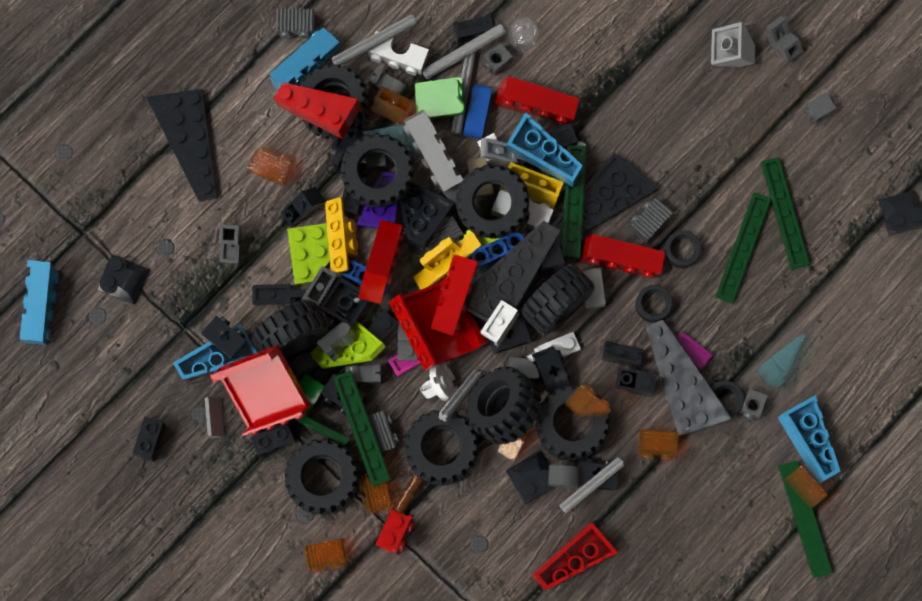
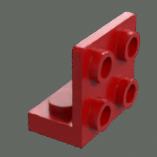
[375,509,415,555]

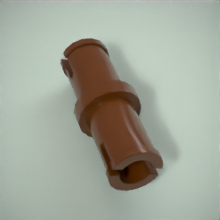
[393,474,424,514]

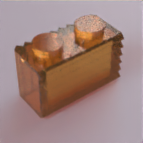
[370,86,415,126]
[248,147,292,186]
[637,430,679,461]
[785,465,827,509]
[359,474,393,515]
[304,539,347,573]

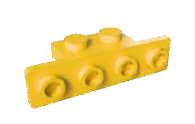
[325,197,358,274]
[414,232,482,290]

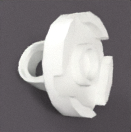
[420,364,458,402]

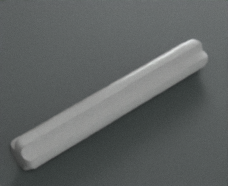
[438,369,482,422]
[560,457,624,513]

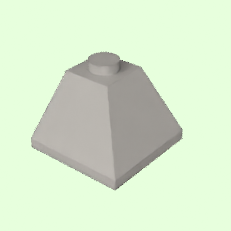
[711,22,755,67]

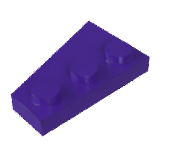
[356,172,398,229]

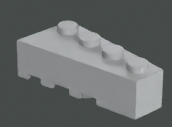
[403,110,463,192]

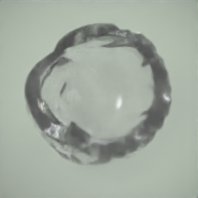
[508,16,540,54]

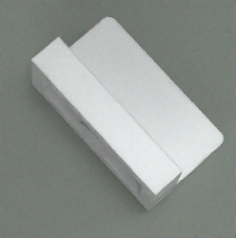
[480,300,519,347]

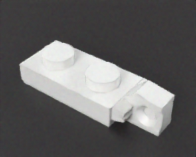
[527,332,581,364]

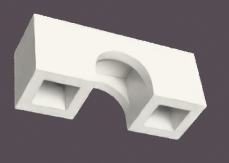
[368,31,429,75]
[491,189,553,230]

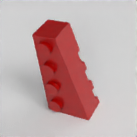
[493,76,579,125]
[273,83,362,139]
[358,220,404,304]
[578,234,665,278]
[430,254,479,336]
[530,523,618,590]

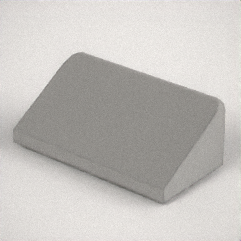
[582,267,606,309]
[205,397,225,439]

